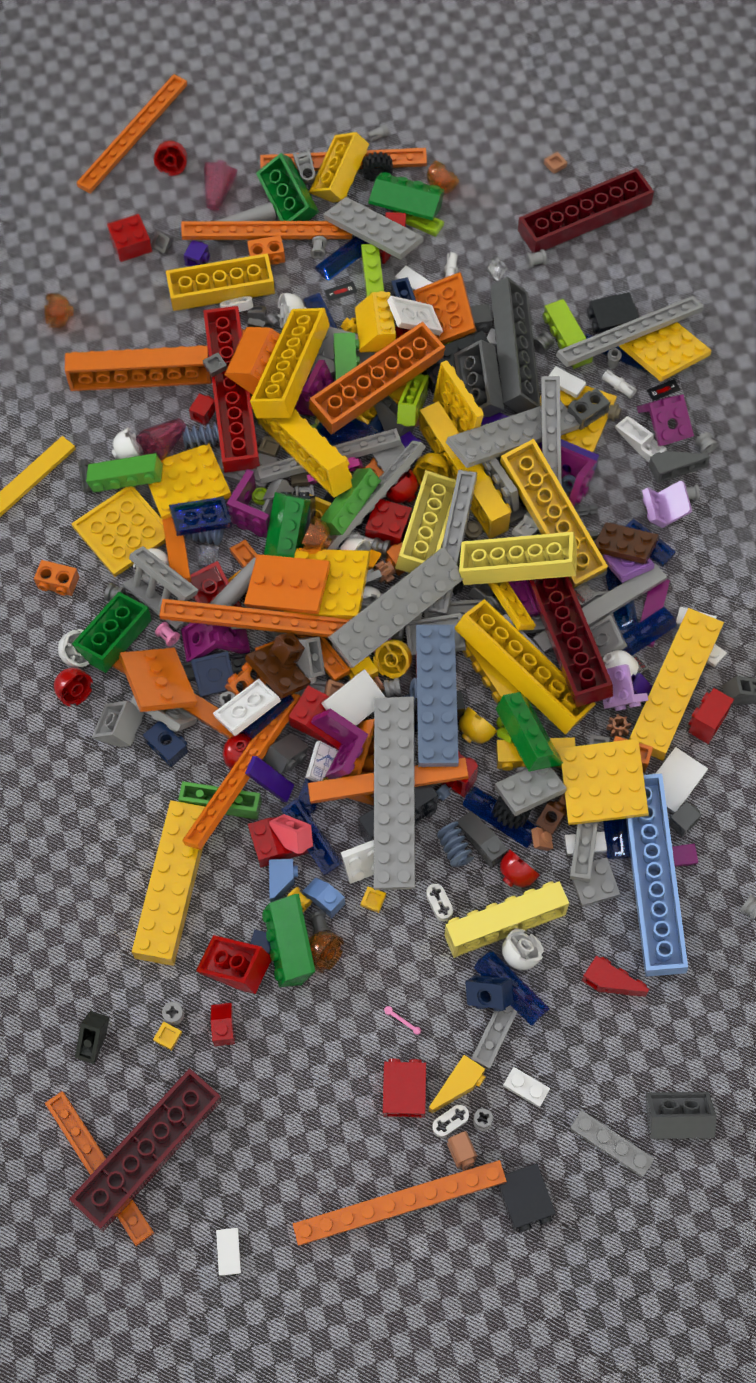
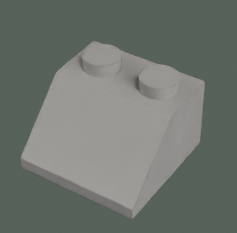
[91,701,144,747]

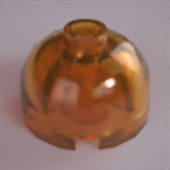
[426,161,460,194]
[44,293,74,328]
[298,516,332,554]
[308,931,344,973]

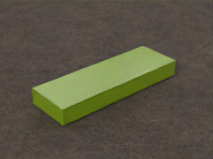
[393,211,444,237]

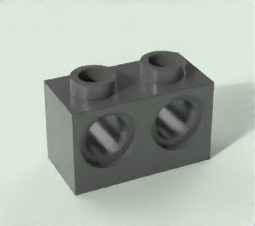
[568,388,610,430]

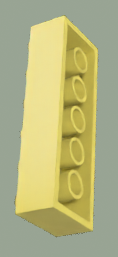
[395,470,456,573]
[459,532,577,585]
[445,881,569,958]

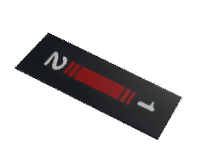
[324,282,357,301]
[646,379,681,401]

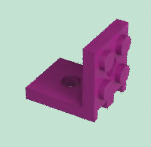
[294,359,334,416]
[636,394,694,447]
[561,446,597,507]
[226,469,270,538]
[181,623,250,662]
[311,708,368,779]

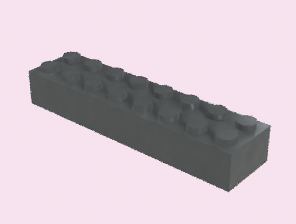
[491,276,541,413]

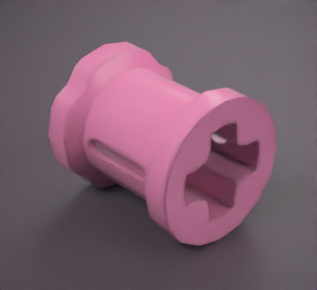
[155,622,180,647]

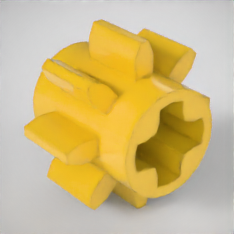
[340,318,357,334]

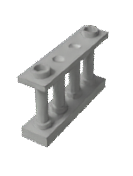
[122,546,198,629]

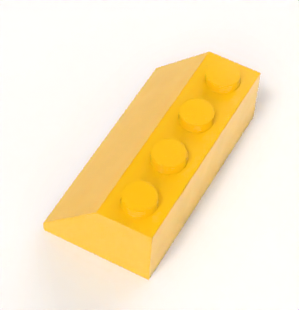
[309,132,369,203]
[355,291,396,352]

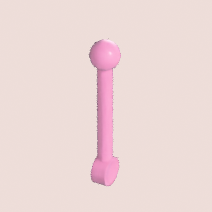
[384,1006,421,1035]

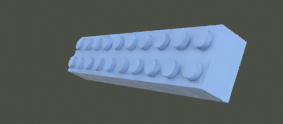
[626,773,688,977]

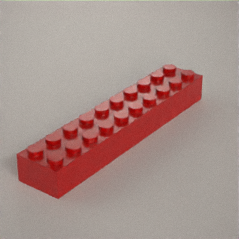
[203,306,260,473]

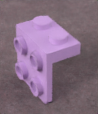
[642,481,692,528]
[603,664,648,711]

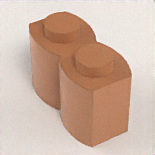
[447,1131,477,1171]

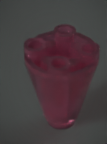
[203,160,238,211]
[136,418,186,461]

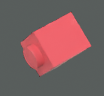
[269,814,313,854]

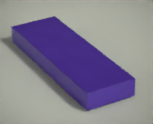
[245,756,294,802]

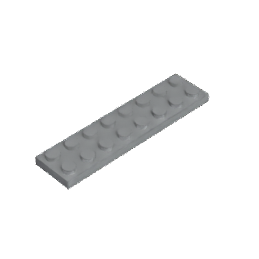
[446,400,580,468]
[328,547,463,668]

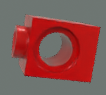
[189,393,216,426]

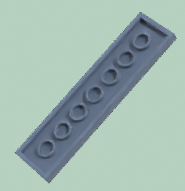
[416,625,459,767]

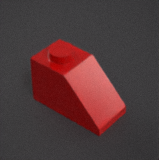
[211,1003,235,1047]

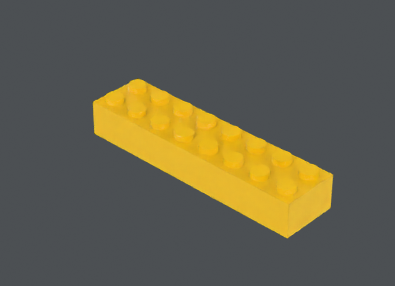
[250,308,330,419]
[251,397,352,498]
[419,401,512,539]
[500,439,608,588]
[455,599,596,735]
[629,608,724,761]
[132,800,205,966]

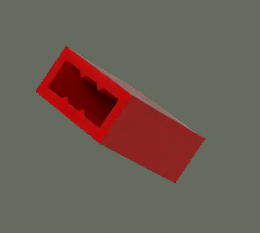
[383,1058,426,1118]

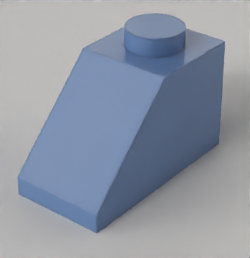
[269,859,298,903]
[302,877,345,919]

